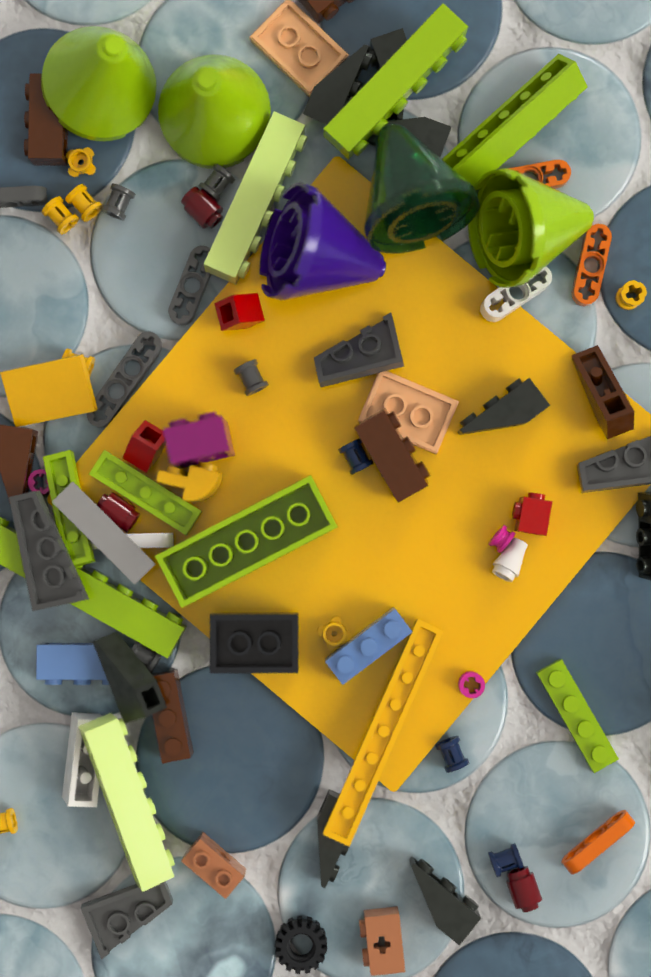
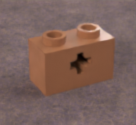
[181,832,246,899]
[359,906,405,976]

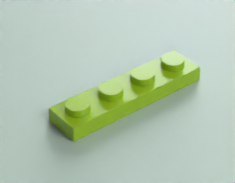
[43,450,95,567]
[89,450,202,535]
[536,659,619,773]

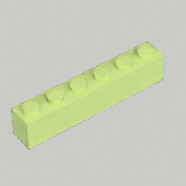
[204,111,308,285]
[78,713,175,892]

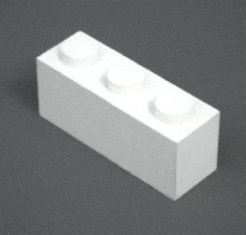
[62,712,102,807]

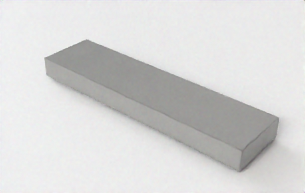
[52,482,156,585]

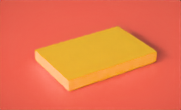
[0,354,98,427]

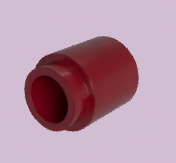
[181,186,223,229]
[96,492,140,533]
[506,866,542,912]

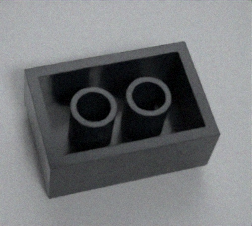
[210,612,299,673]

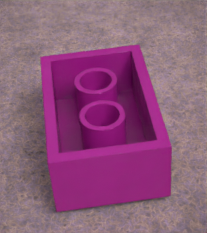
[163,412,235,468]

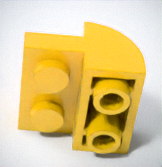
[156,462,223,502]

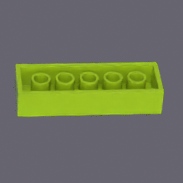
[155,475,338,608]

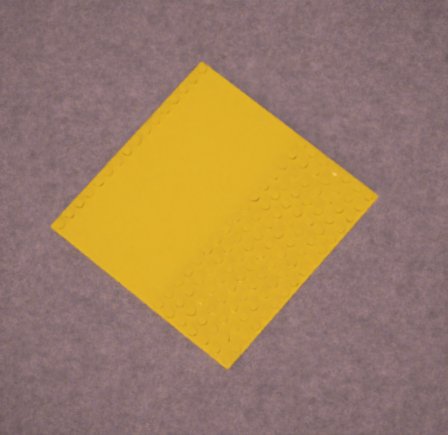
[47,156,651,792]

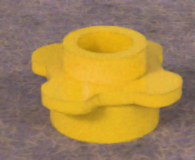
[66,147,96,178]
[317,617,351,651]

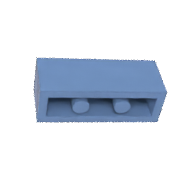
[325,607,412,685]
[36,643,127,685]

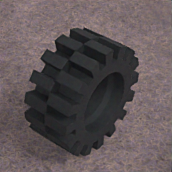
[275,915,327,974]

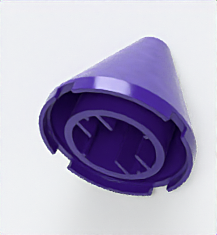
[259,182,386,300]

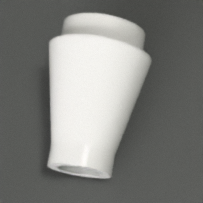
[492,537,528,582]

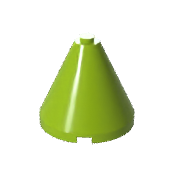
[41,26,156,141]
[158,55,271,169]
[467,169,594,288]

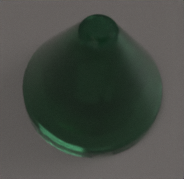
[364,123,480,254]

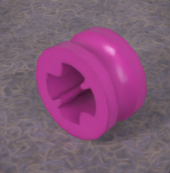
[28,469,50,495]
[488,525,516,553]
[458,671,485,699]

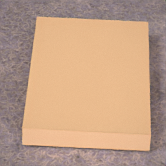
[249,0,349,98]
[358,371,459,454]

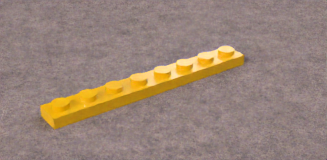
[322,619,444,847]

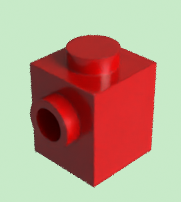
[214,293,265,331]
[122,420,166,473]
[512,492,552,536]

